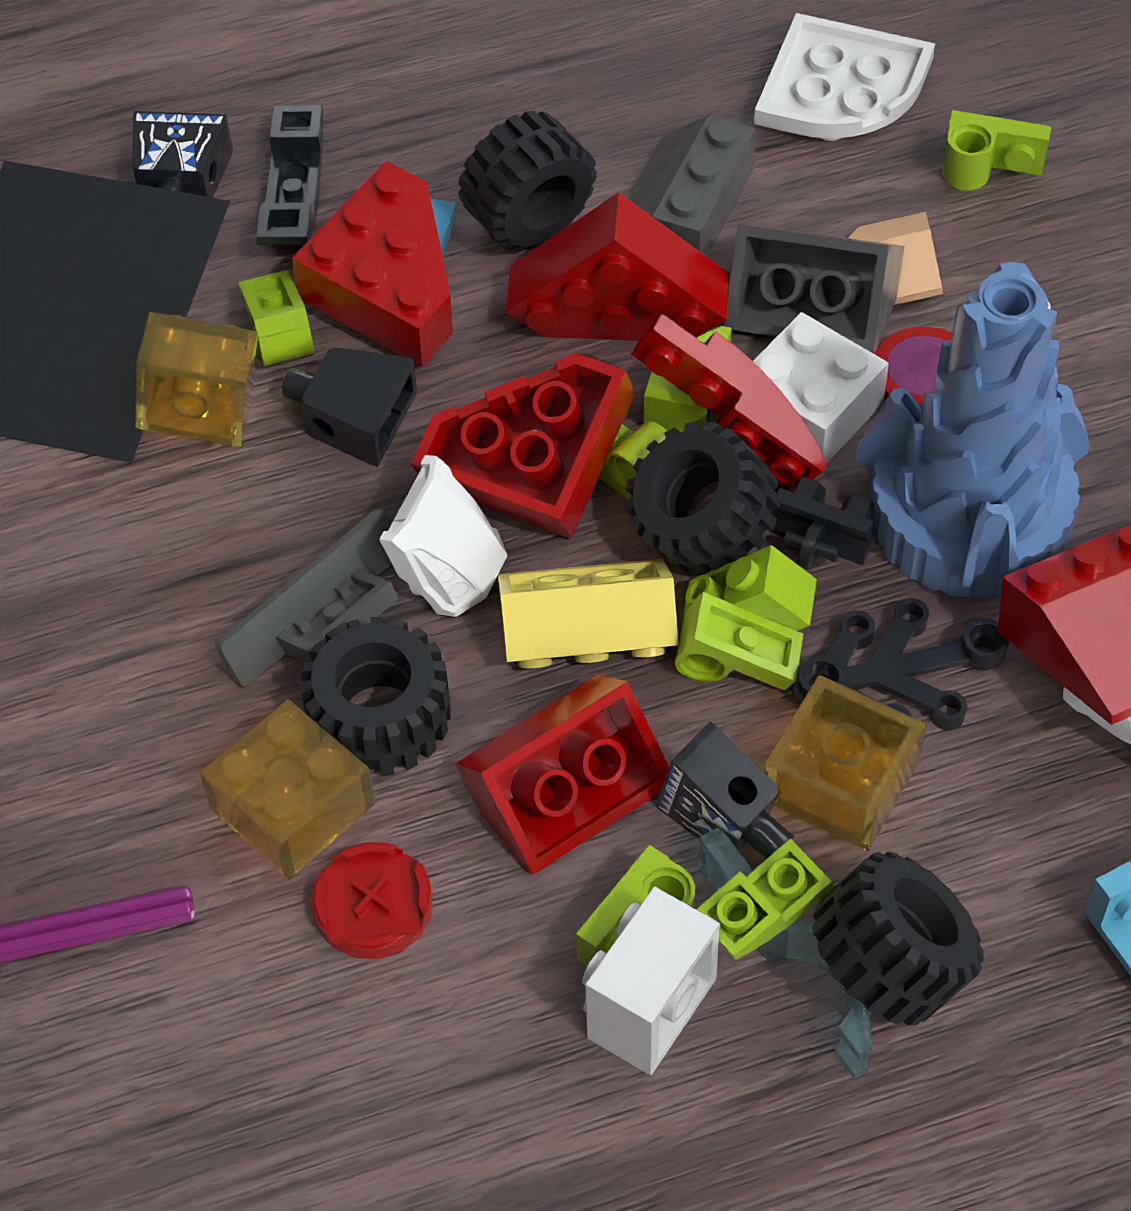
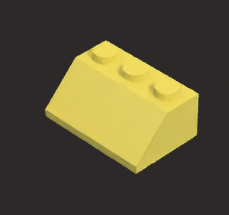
[498,558,679,668]

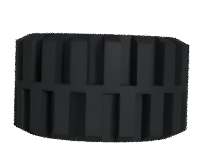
[458,111,597,251]
[625,421,780,576]
[300,617,451,777]
[812,851,984,1026]

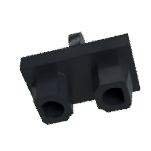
[771,477,874,570]

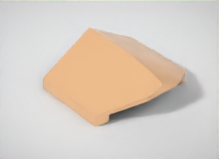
[848,212,943,305]

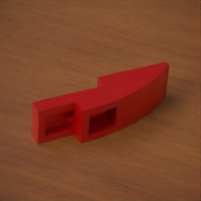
[631,314,827,489]

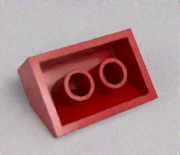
[455,674,669,875]

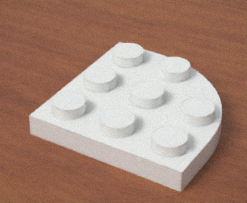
[754,13,935,141]

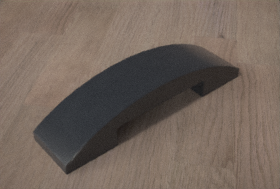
[256,105,323,245]

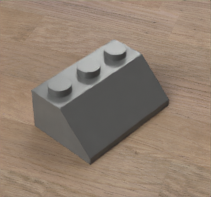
[628,115,756,257]
[724,225,905,352]

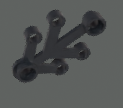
[792,598,1009,744]

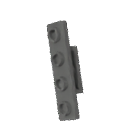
[215,509,399,687]

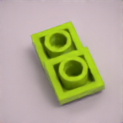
[696,838,834,960]

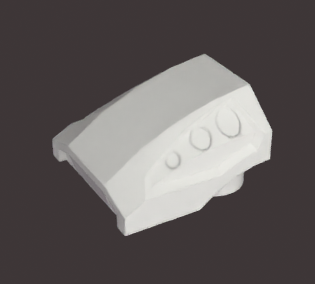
[379,455,508,617]

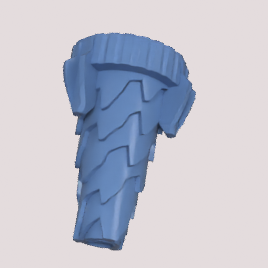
[855,262,1090,598]

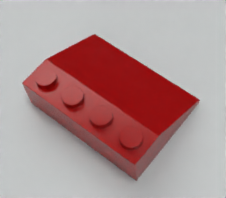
[998,524,1131,725]

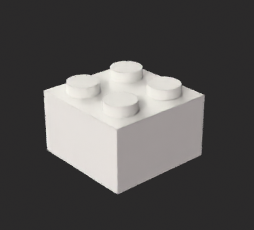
[753,312,889,463]
[582,886,720,1076]

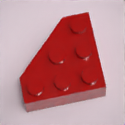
[292,160,453,368]
[505,192,729,341]
[411,353,635,539]

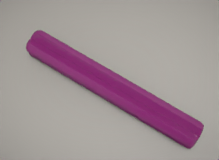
[0,885,195,963]

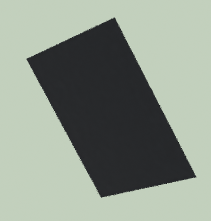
[0,160,230,462]

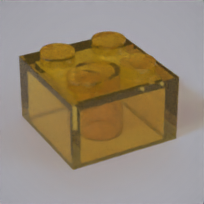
[136,312,258,447]
[764,675,927,851]
[200,699,375,880]

